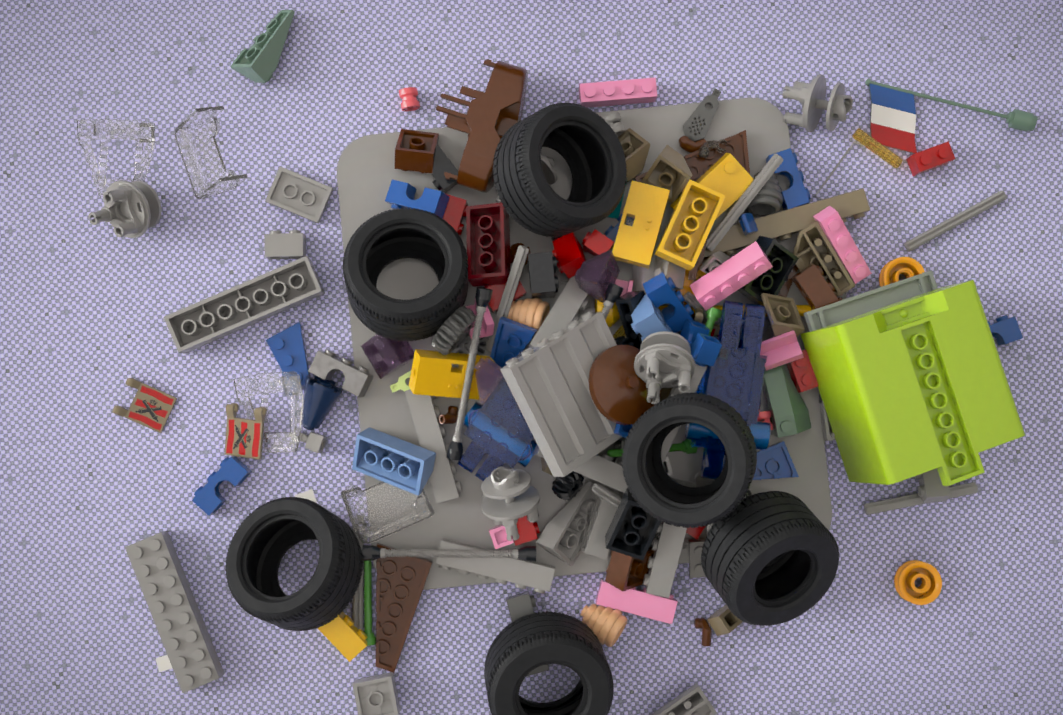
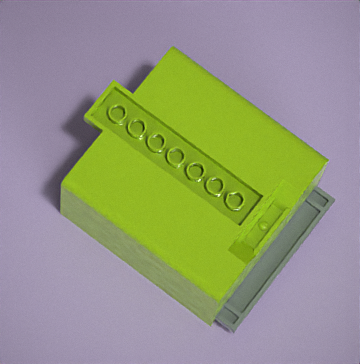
[800,270,1025,486]

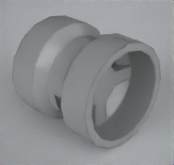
[603,112,626,136]

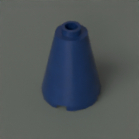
[301,375,343,430]

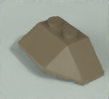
[792,221,855,296]

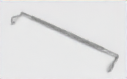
[815,141,864,200]

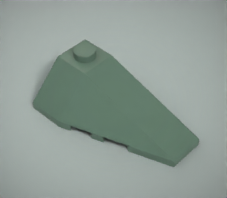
[230,10,295,83]
[759,360,811,438]

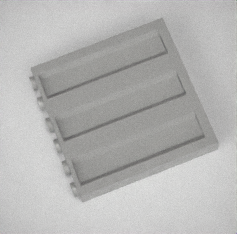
[500,311,622,477]

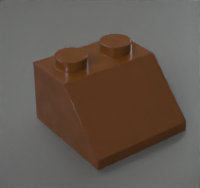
[395,129,439,173]
[605,547,654,591]

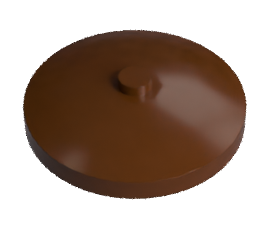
[589,345,661,425]

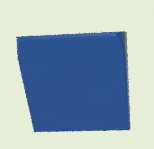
[738,213,758,236]

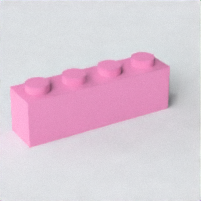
[579,77,657,108]
[813,206,872,284]
[690,241,773,311]
[595,579,678,624]

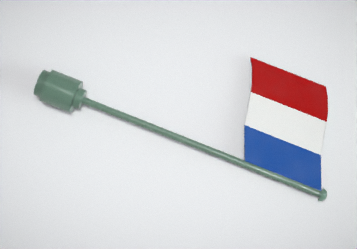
[865,79,1038,154]

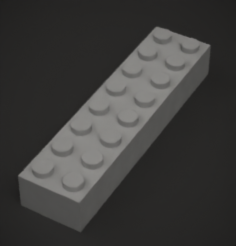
[164,256,325,354]
[125,530,225,693]

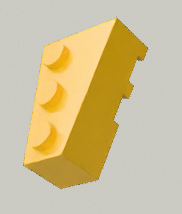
[317,612,368,662]

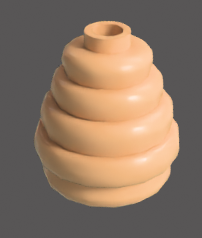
[507,298,550,334]
[580,604,628,647]

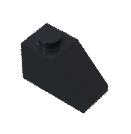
[432,146,459,193]

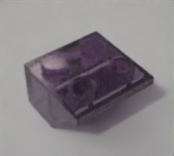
[361,334,414,379]

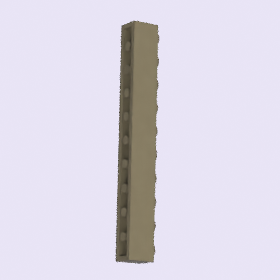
[696,188,870,264]

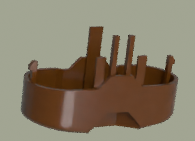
[436,59,528,193]

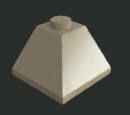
[618,128,650,182]
[641,145,692,204]
[761,293,805,337]

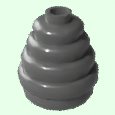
[746,172,783,216]

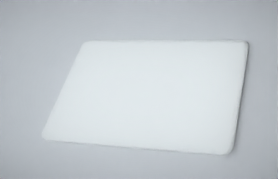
[295,489,317,503]
[156,655,173,672]

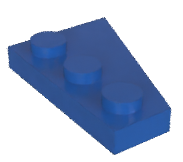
[266,322,310,391]

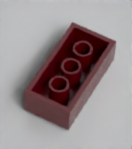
[466,202,510,287]

